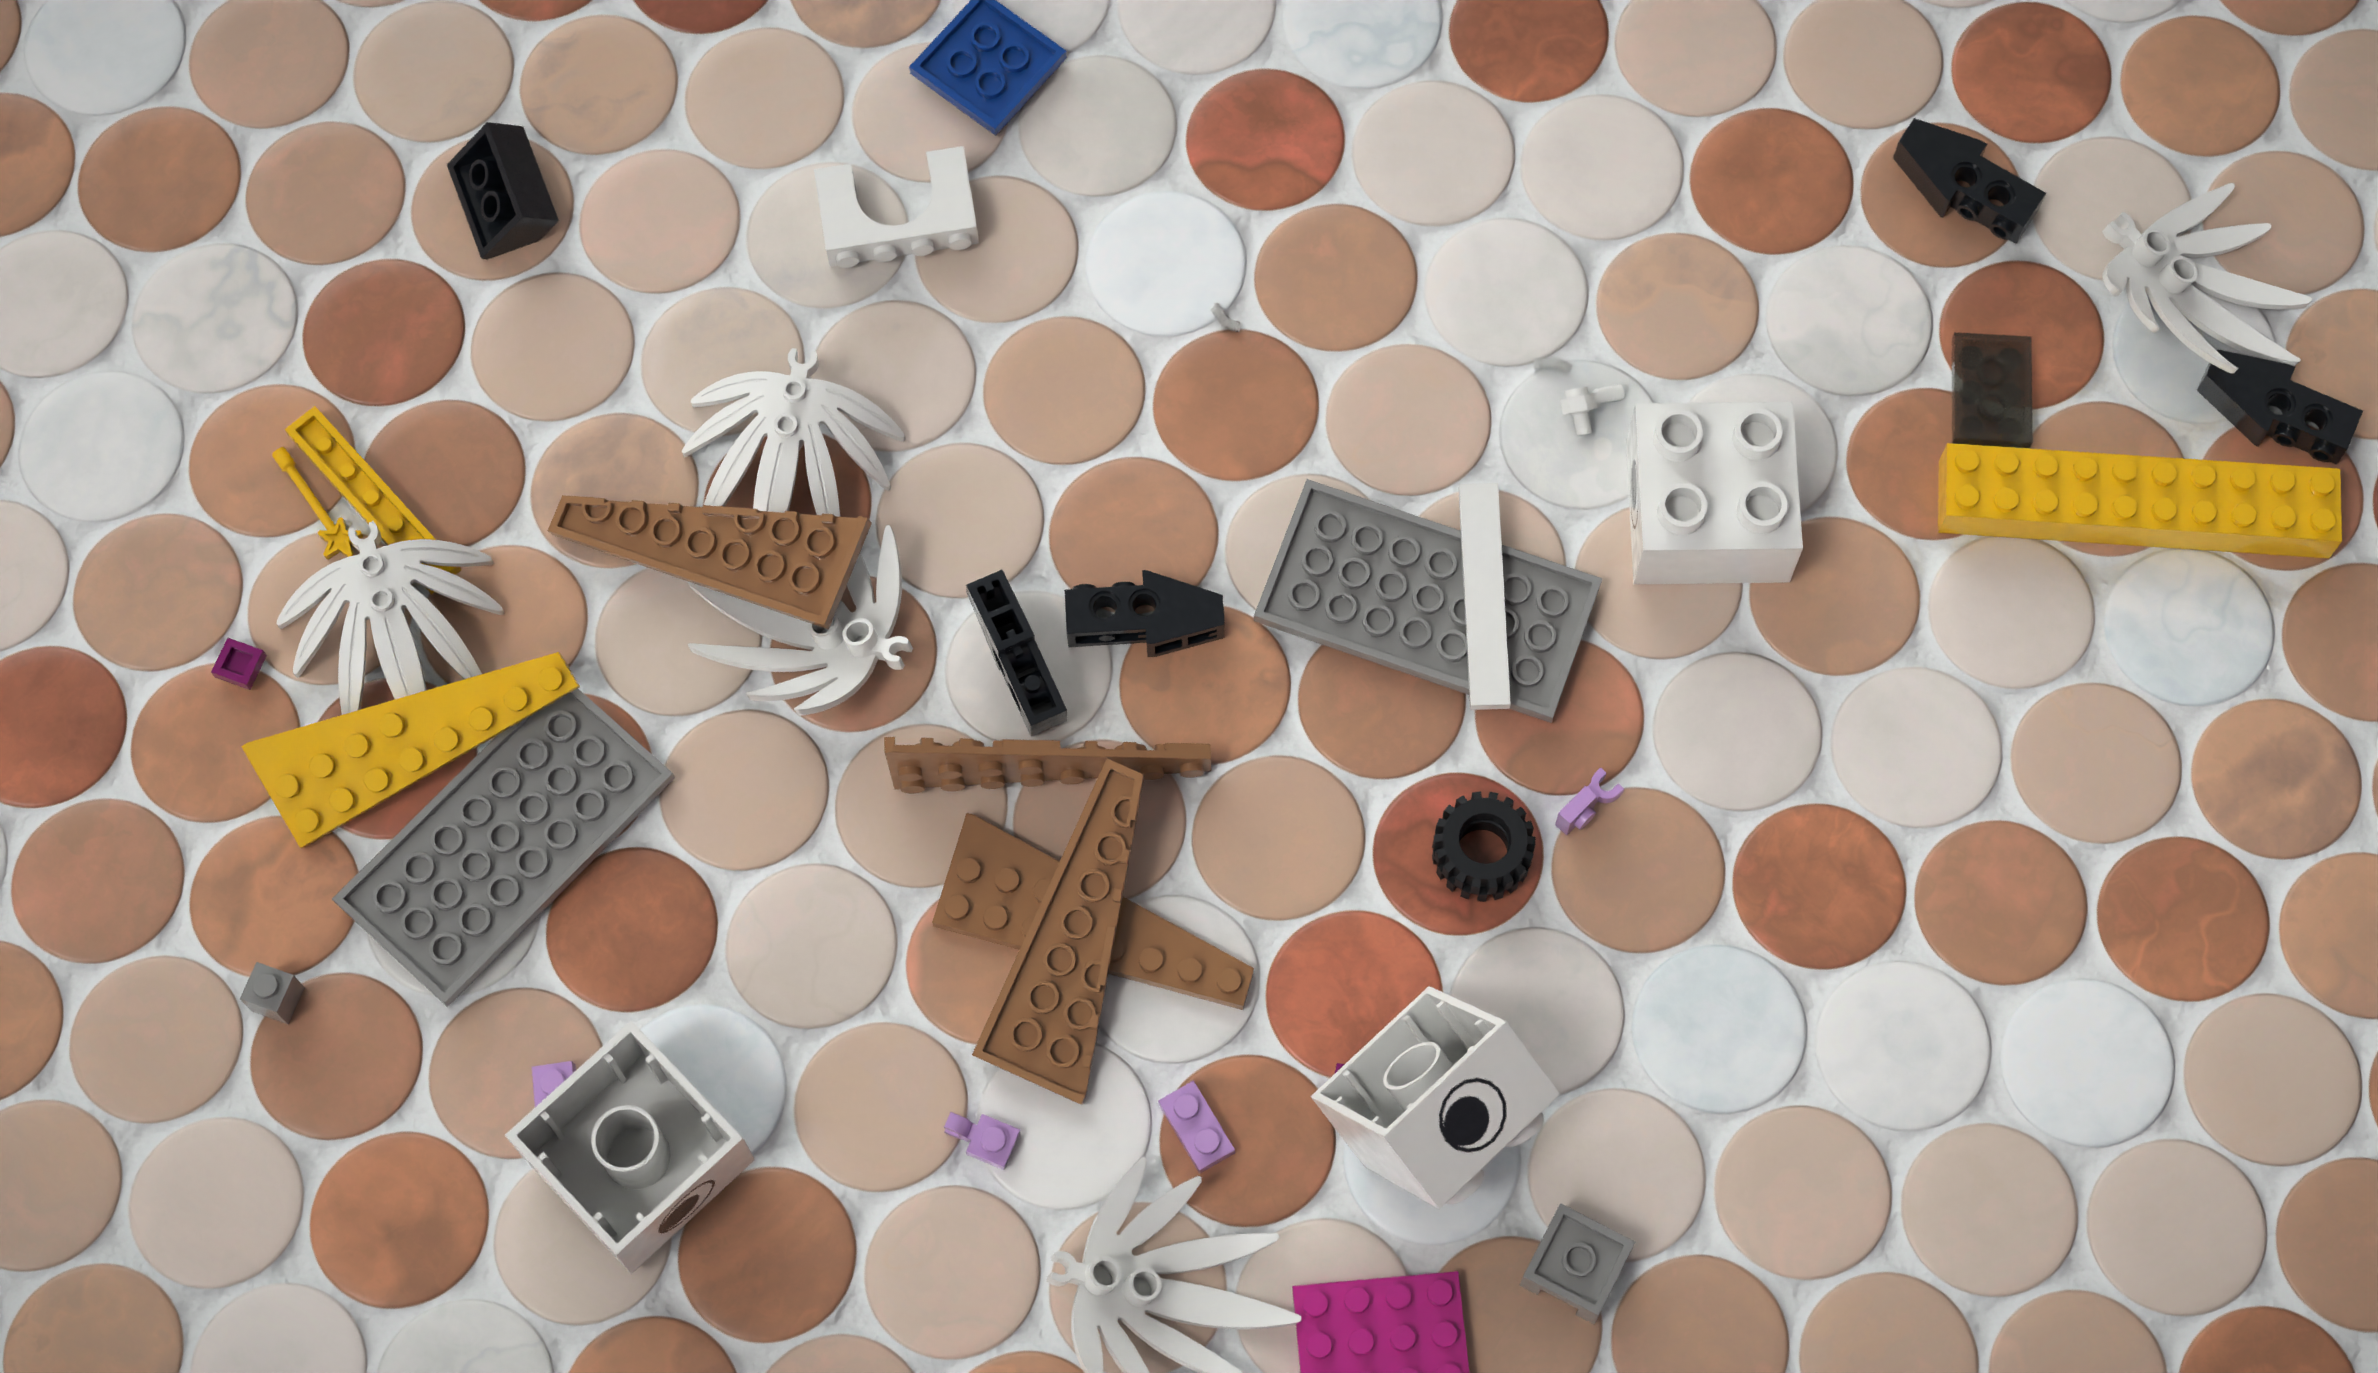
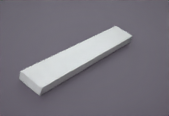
[1458,483,1511,710]

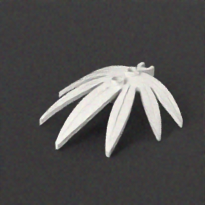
[2102,183,2313,374]
[682,348,905,517]
[277,521,504,715]
[688,525,913,716]
[1047,1157,1302,1373]

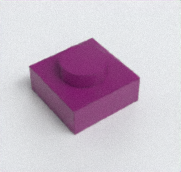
[211,638,267,690]

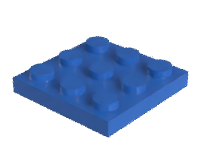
[909,0,1067,136]

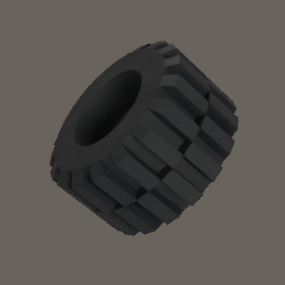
[1432,791,1535,902]

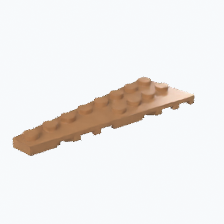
[547,495,872,630]
[884,737,1211,794]
[972,759,1145,1105]
[932,813,1254,1010]

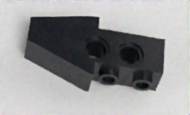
[1893,118,2046,244]
[2197,349,2363,465]
[966,570,1067,737]
[1064,570,1225,657]

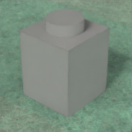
[240,962,305,1024]

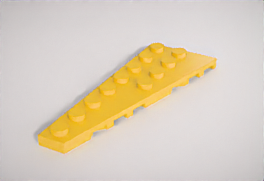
[241,652,580,848]

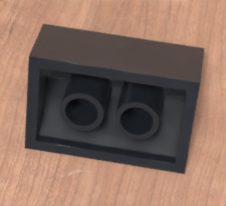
[447,122,559,260]

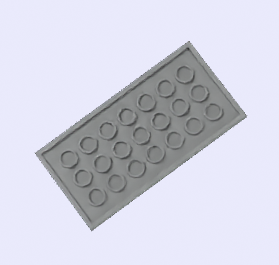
[1254,479,1602,723]
[332,689,675,1007]

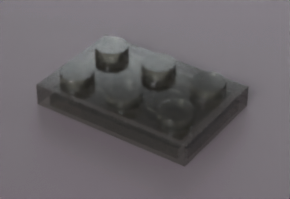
[1952,332,2033,448]

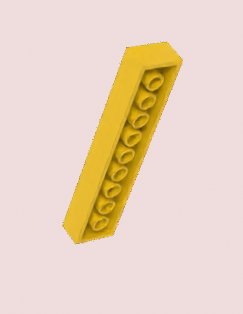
[1938,443,2342,558]

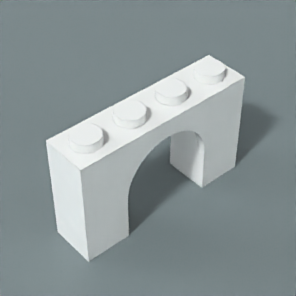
[814,146,979,268]

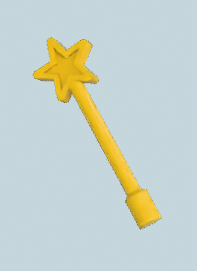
[272,447,363,560]

